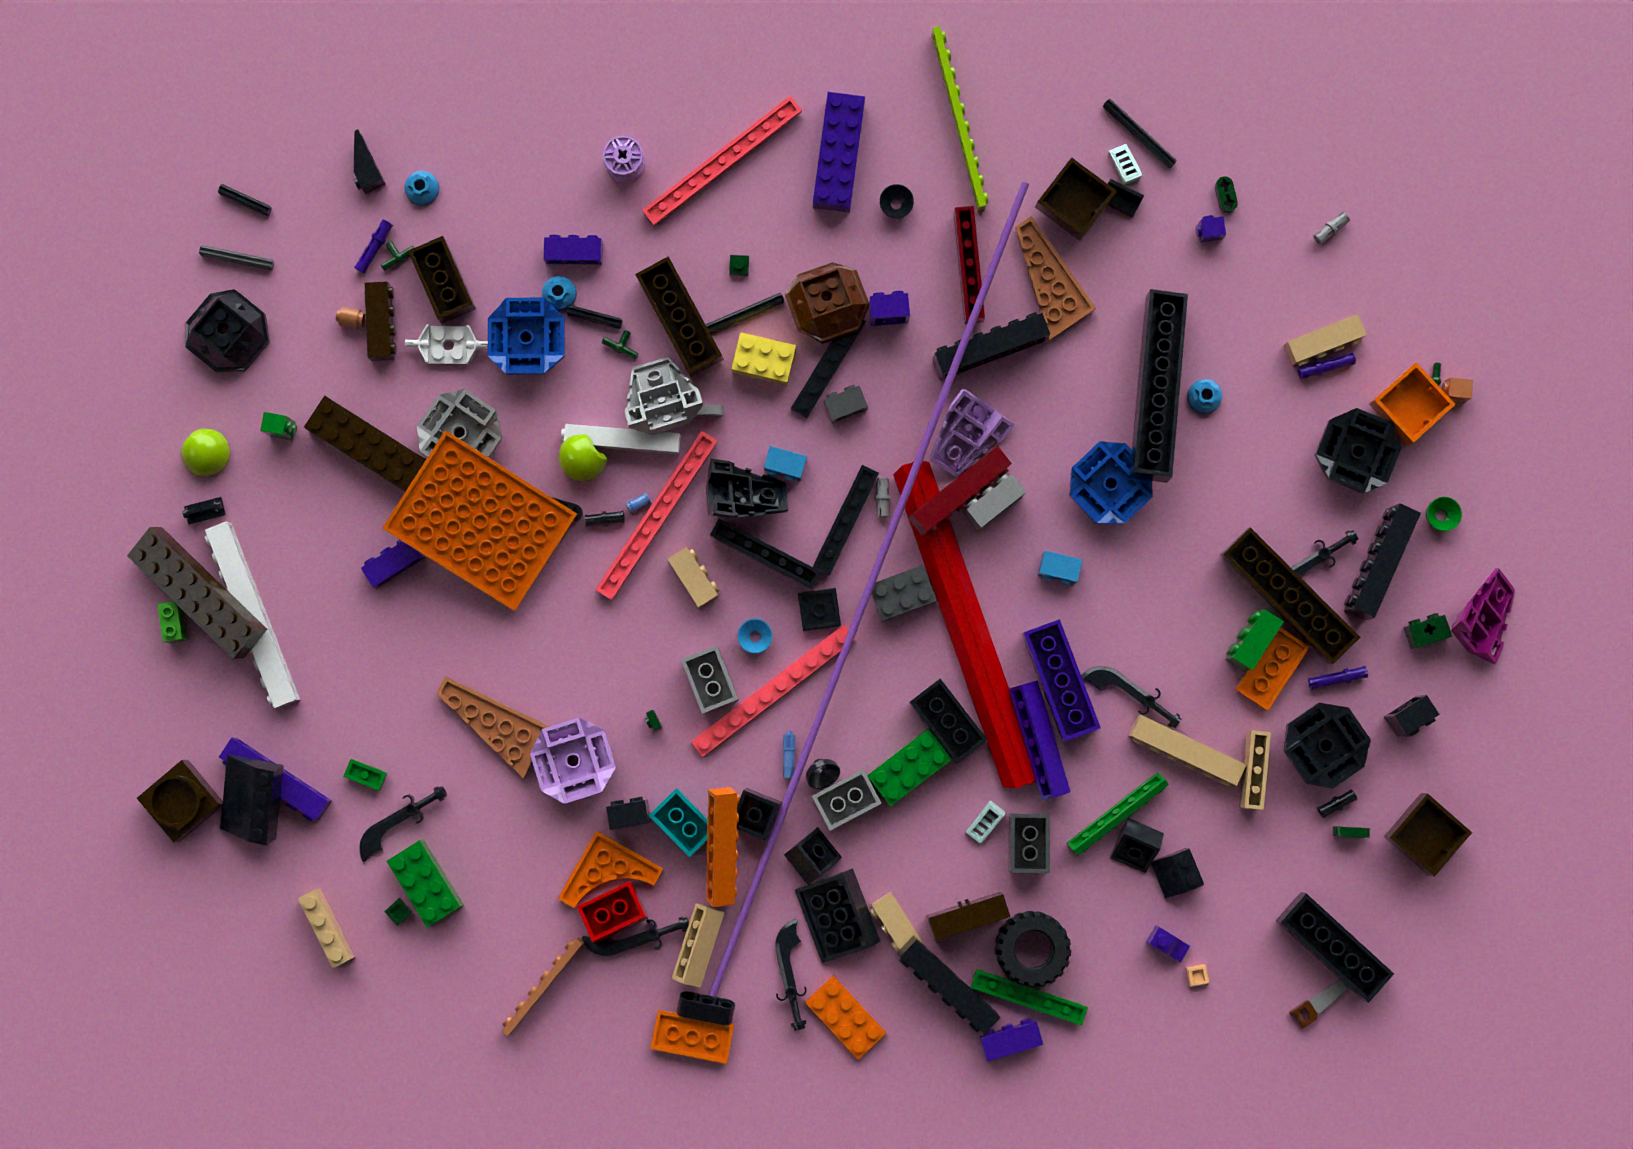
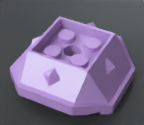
[530,717,616,804]

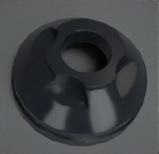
[879,184,914,219]
[806,758,840,789]

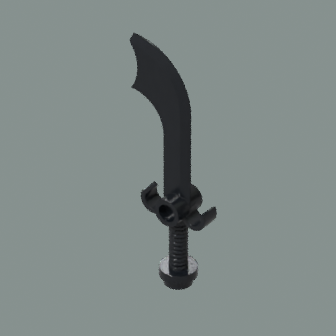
[1291,530,1359,576]
[1081,666,1182,728]
[360,786,447,862]
[582,917,689,956]
[775,919,807,1031]

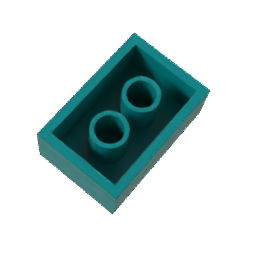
[648,788,708,857]

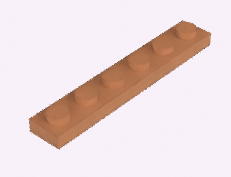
[502,937,584,1036]

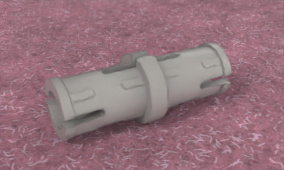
[1313,212,1350,245]
[876,478,891,517]

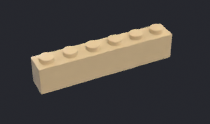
[1128,715,1246,788]

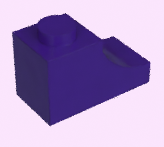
[1146,925,1190,963]

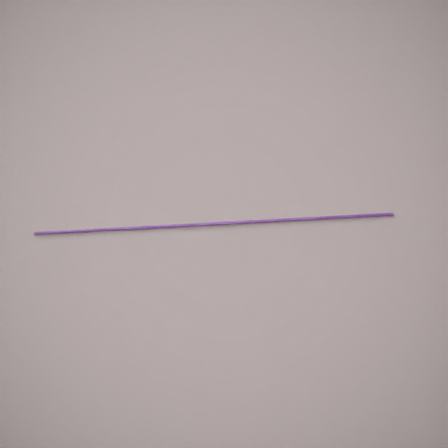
[708,182,1029,997]

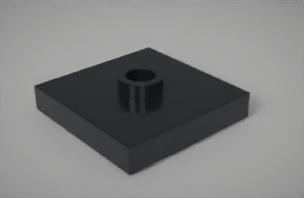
[798,588,841,631]

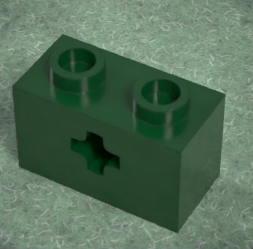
[1403,613,1453,649]

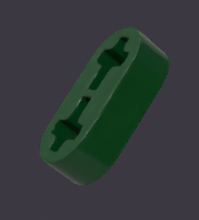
[1215,176,1238,213]
[1333,826,1370,838]

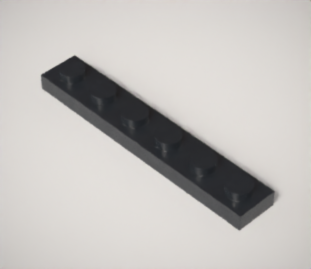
[791,320,866,419]
[813,465,879,576]

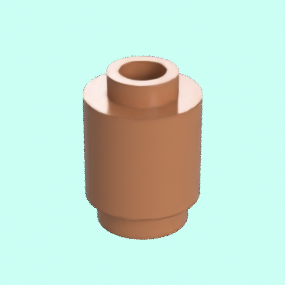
[336,307,365,329]

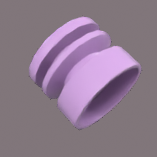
[603,136,645,183]

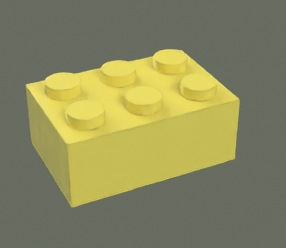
[731,332,796,386]

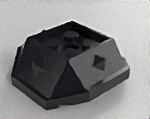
[186,289,270,373]
[1314,408,1401,494]
[1283,702,1371,789]

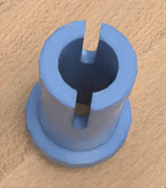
[626,492,651,514]

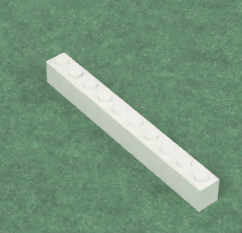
[205,521,300,709]

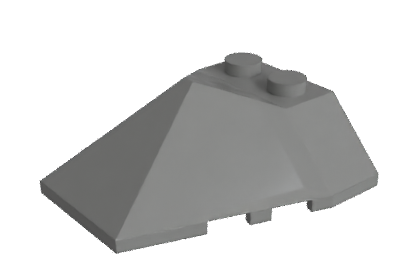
[625,357,703,435]

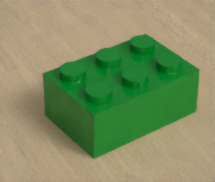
[1226,609,1284,672]

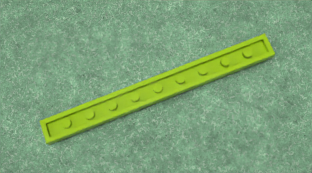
[932,26,989,212]

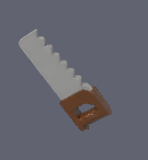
[1289,980,1348,1029]

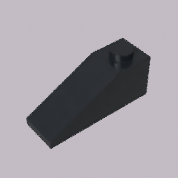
[354,129,386,194]

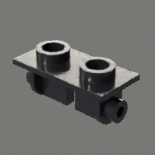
[182,497,226,525]

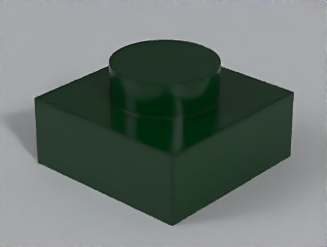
[729,255,749,276]
[645,710,662,731]
[384,898,412,926]

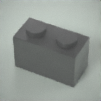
[824,385,868,423]

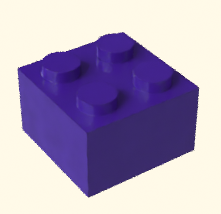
[869,291,910,326]

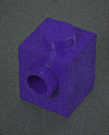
[1196,215,1226,242]

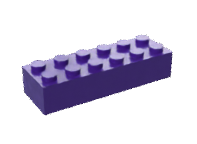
[813,92,865,213]
[1022,619,1101,742]

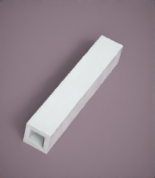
[561,424,681,455]

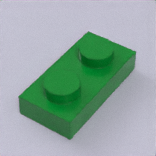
[343,759,388,791]

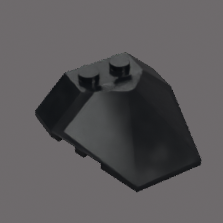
[706,458,788,518]

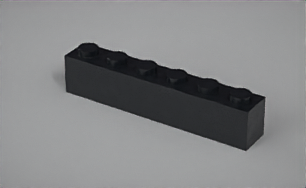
[710,518,821,590]
[897,935,1001,1035]

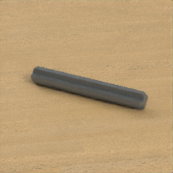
[199,245,274,270]

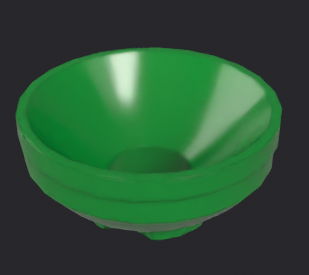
[1426,496,1462,531]

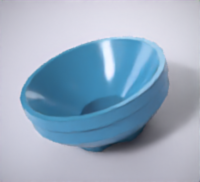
[404,171,439,206]
[542,276,577,311]
[1187,379,1222,414]
[737,618,773,653]

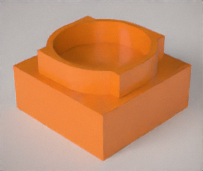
[1369,362,1456,446]

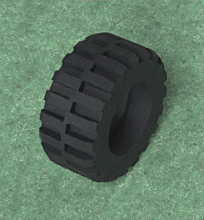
[995,911,1071,988]

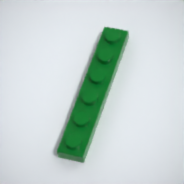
[1067,772,1169,856]
[970,968,1088,1026]

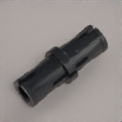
[585,511,625,527]
[1317,789,1358,818]

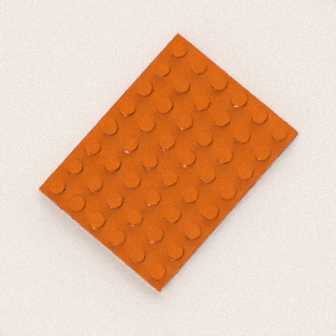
[382,430,577,611]

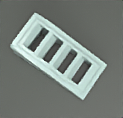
[1109,144,1142,185]
[965,800,1005,844]

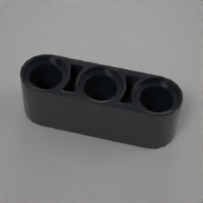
[677,991,735,1025]

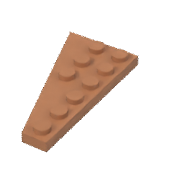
[1015,216,1096,341]
[437,676,550,779]

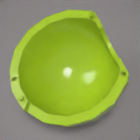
[180,428,230,477]
[558,434,607,482]

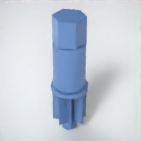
[782,731,796,778]

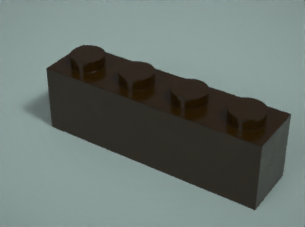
[364,281,397,361]

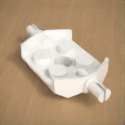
[405,324,488,364]

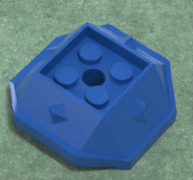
[488,297,565,375]
[1069,441,1153,524]

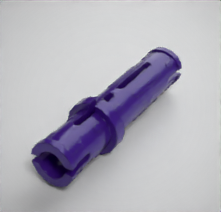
[354,219,393,274]
[1297,353,1356,379]
[1308,666,1368,690]

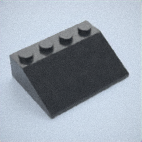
[220,754,284,846]
[795,868,880,963]

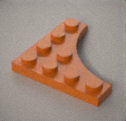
[557,830,664,908]

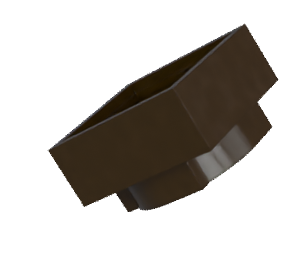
[1035,157,1117,241]
[137,760,223,843]
[1384,793,1473,877]

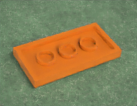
[1234,627,1310,711]
[805,975,887,1060]
[650,1009,735,1064]

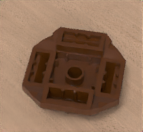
[785,262,869,344]

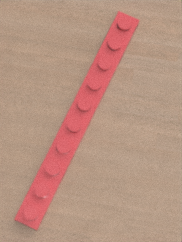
[642,96,802,226]
[595,431,718,600]
[691,625,856,757]

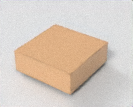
[1186,964,1210,987]

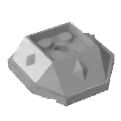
[417,389,503,458]

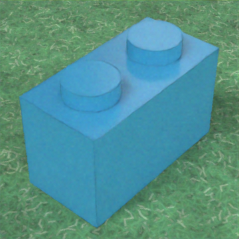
[764,446,807,482]
[1038,551,1082,586]

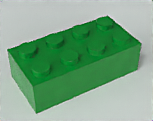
[867,728,952,806]
[386,839,464,927]

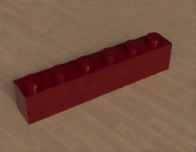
[953,206,985,324]
[908,446,1012,535]

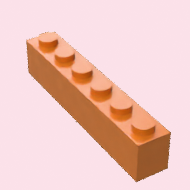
[706,787,739,907]

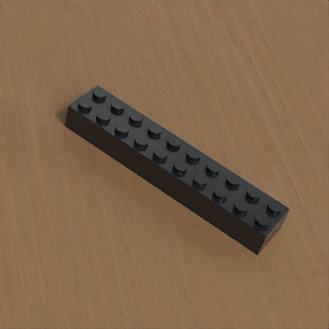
[1129,289,1188,483]

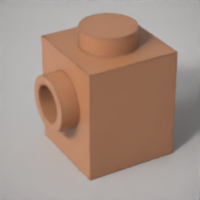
[1442,377,1473,404]

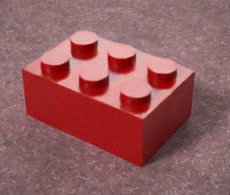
[576,881,649,944]

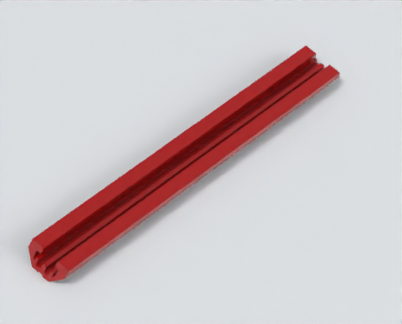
[893,461,1035,789]

